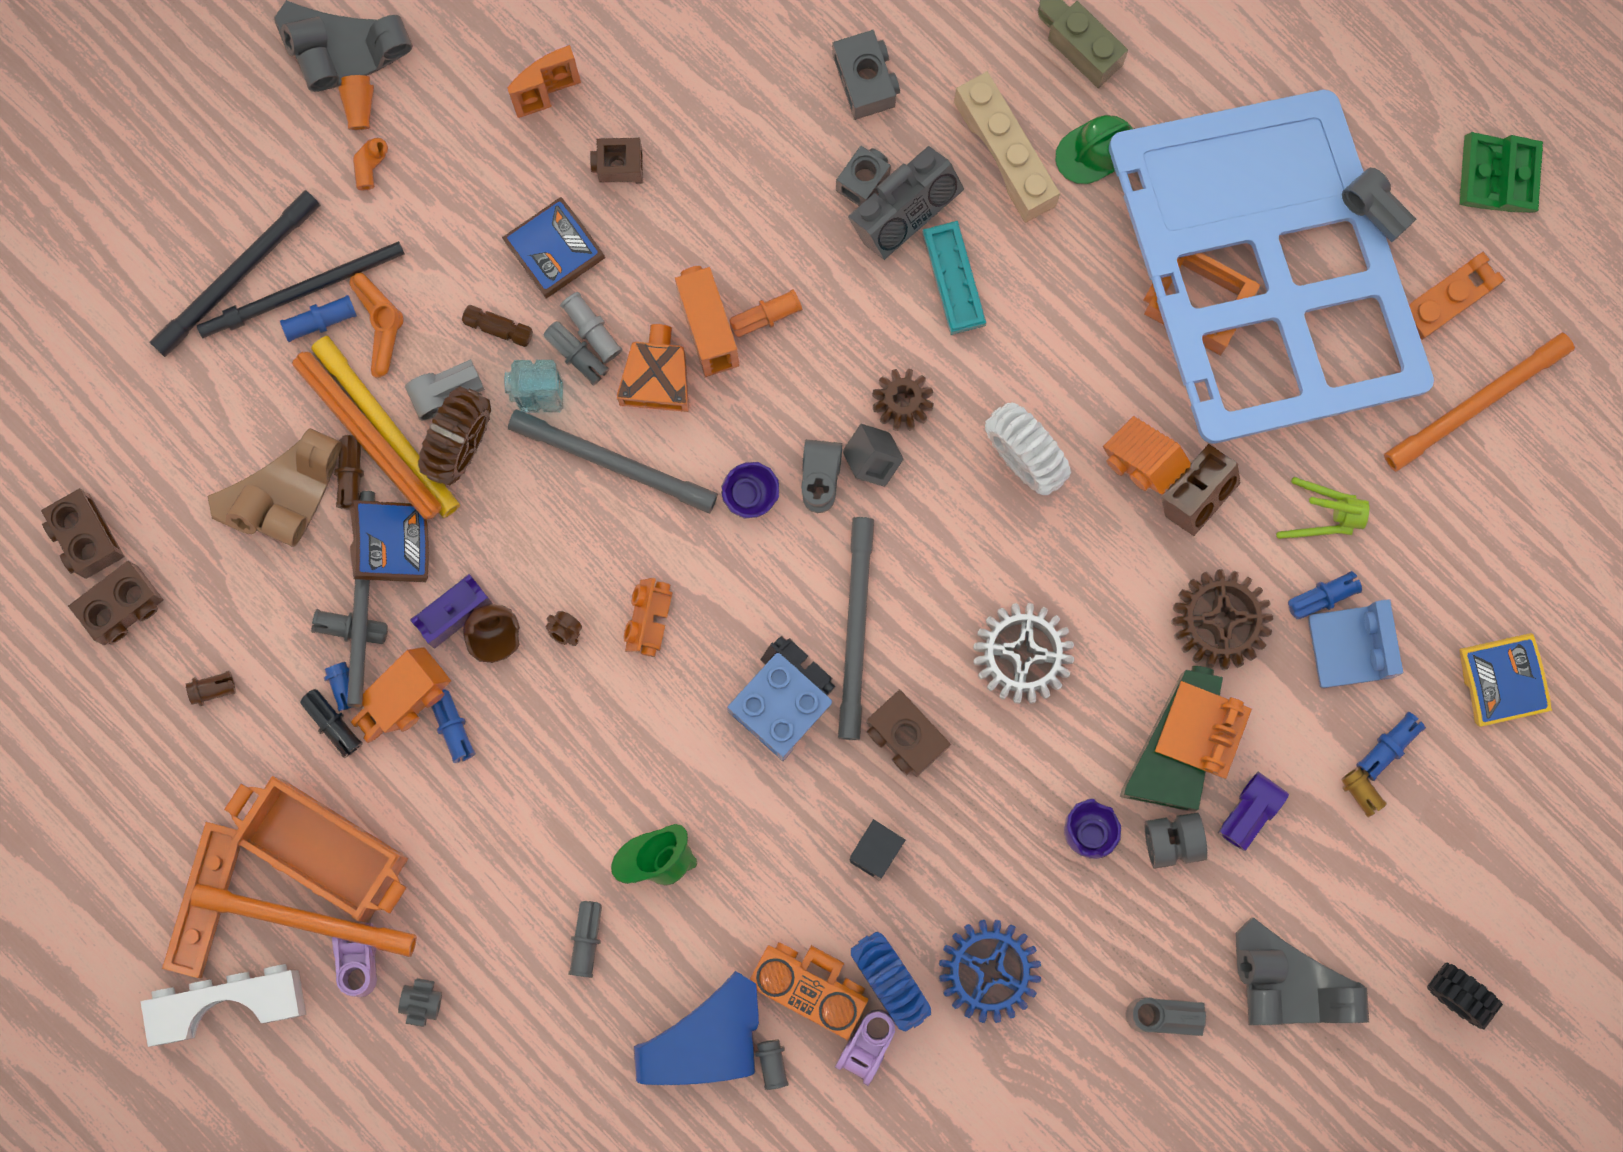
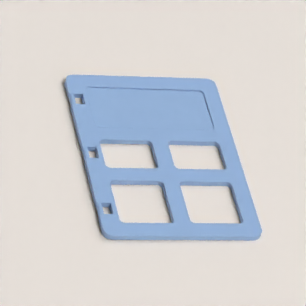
[1109,90,1434,444]

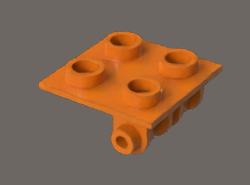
[1155,681,1252,779]

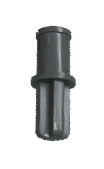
[544,321,609,386]
[311,609,388,644]
[568,901,602,978]

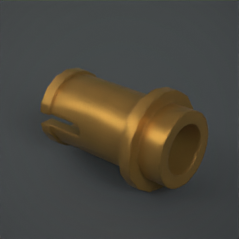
[1341,767,1387,817]

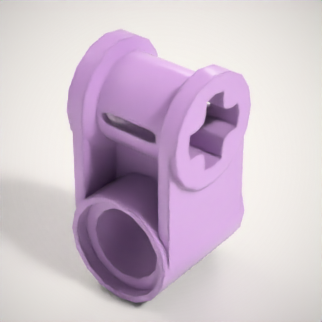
[332,923,377,997]
[835,1010,895,1086]

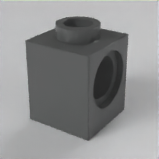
[836,146,891,206]

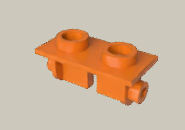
[623,578,673,657]

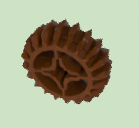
[418,386,491,486]
[1171,569,1273,670]

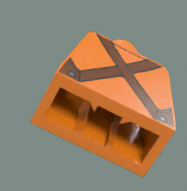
[617,324,689,412]

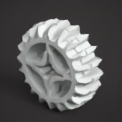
[985,402,1071,495]
[973,603,1074,704]

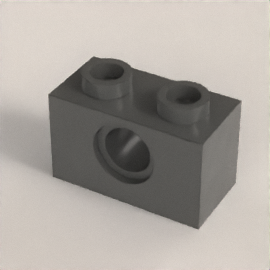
[832,29,900,120]

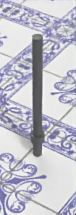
[347,491,375,708]

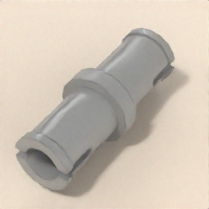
[560,292,623,363]

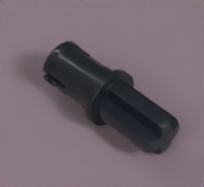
[300,689,363,758]

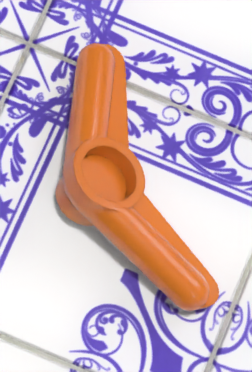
[349,273,404,378]

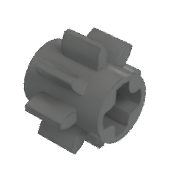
[398,978,442,1027]

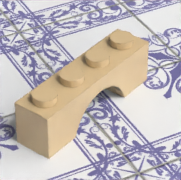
[954,71,1060,223]

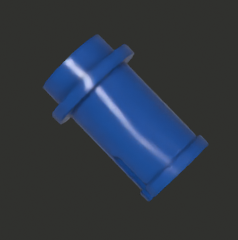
[324,662,352,712]

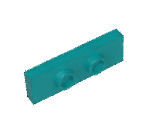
[922,221,986,335]

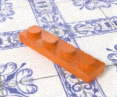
[162,822,241,978]

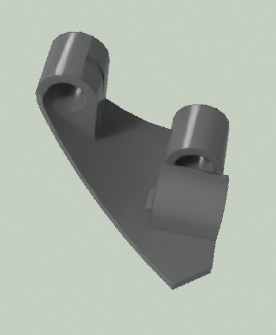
[274,0,413,92]
[1236,917,1369,1025]

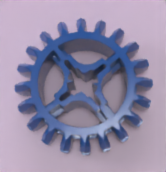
[939,920,1041,1023]
[851,932,931,1032]

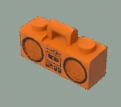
[750,942,869,1040]

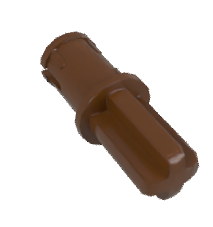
[334,435,364,510]

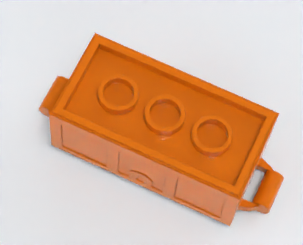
[224,776,409,922]

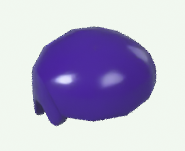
[721,462,779,519]
[1064,799,1121,859]

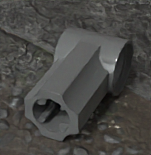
[1342,167,1417,242]
[1126,998,1206,1036]

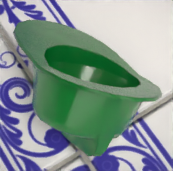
[1055,115,1133,184]
[611,824,697,886]

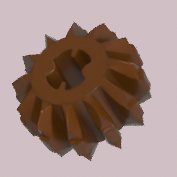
[872,369,934,431]

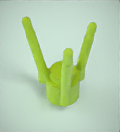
[1276,477,1370,539]

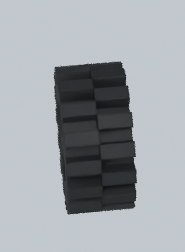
[1427,962,1503,1030]

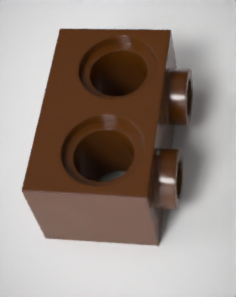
[1161,444,1241,536]
[41,488,125,579]
[68,560,164,645]

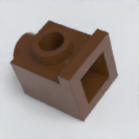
[590,137,643,184]

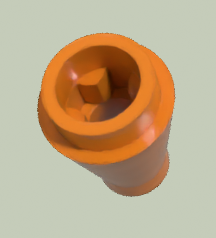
[338,75,374,130]

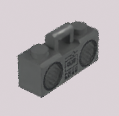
[848,146,964,260]

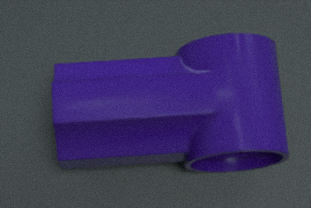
[1218,771,1289,851]

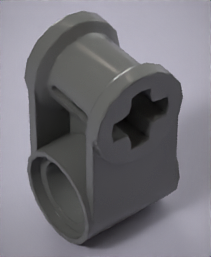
[801,439,842,513]

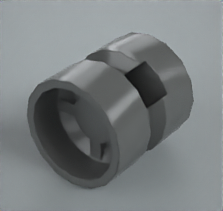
[1144,812,1207,869]

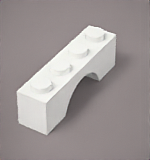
[140,964,306,1047]

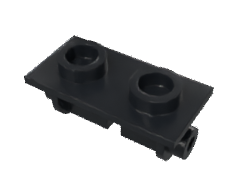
[760,636,836,696]

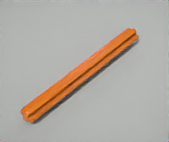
[292,352,442,520]

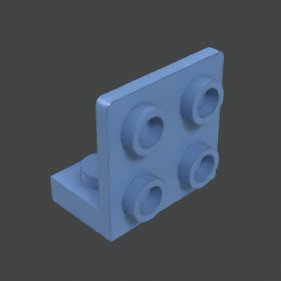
[1308,599,1403,688]
[727,653,832,761]

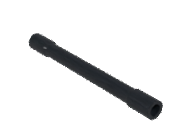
[149,190,321,357]

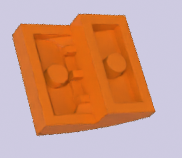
[507,45,581,118]

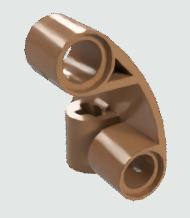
[208,428,342,547]

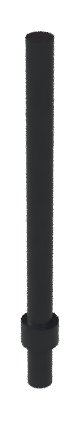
[197,241,405,339]

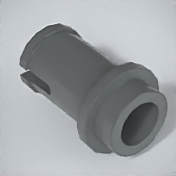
[755,1039,789,1090]

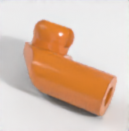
[353,137,388,190]

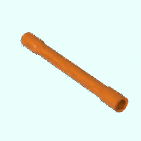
[1384,332,1575,472]
[190,883,417,957]

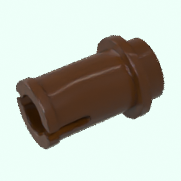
[186,671,236,707]

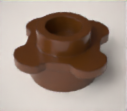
[545,611,582,646]

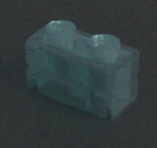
[504,360,563,413]

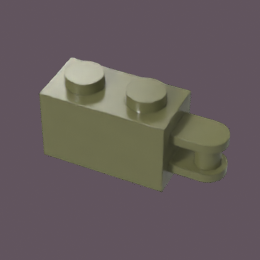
[1038,0,1128,89]

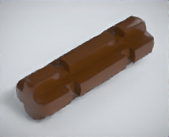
[462,305,533,347]

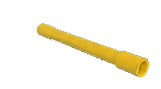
[311,336,460,518]

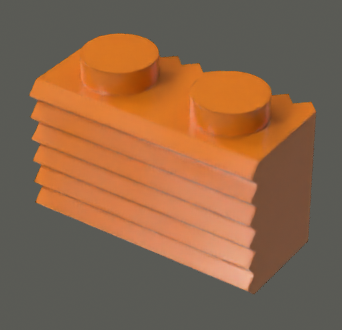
[1102,416,1191,494]

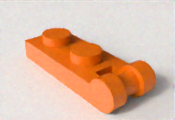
[1409,251,1505,340]

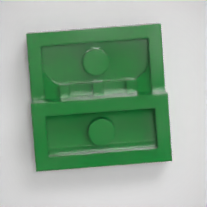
[1459,132,1543,213]

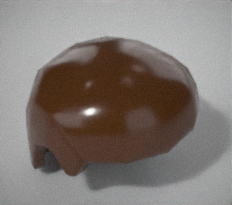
[463,604,520,663]

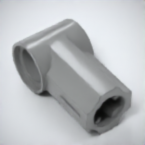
[405,359,485,421]

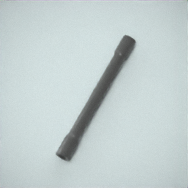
[508,409,718,514]
[838,517,874,740]

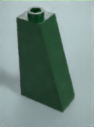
[1120,666,1223,812]

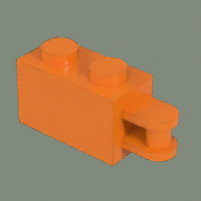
[351,647,451,743]

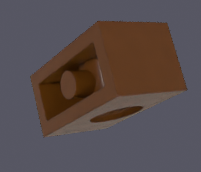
[866,689,951,777]

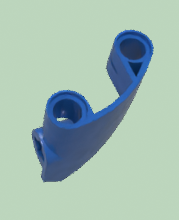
[634,971,759,1085]

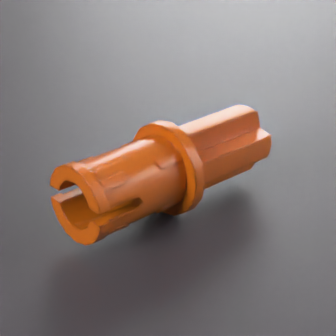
[729,289,803,337]

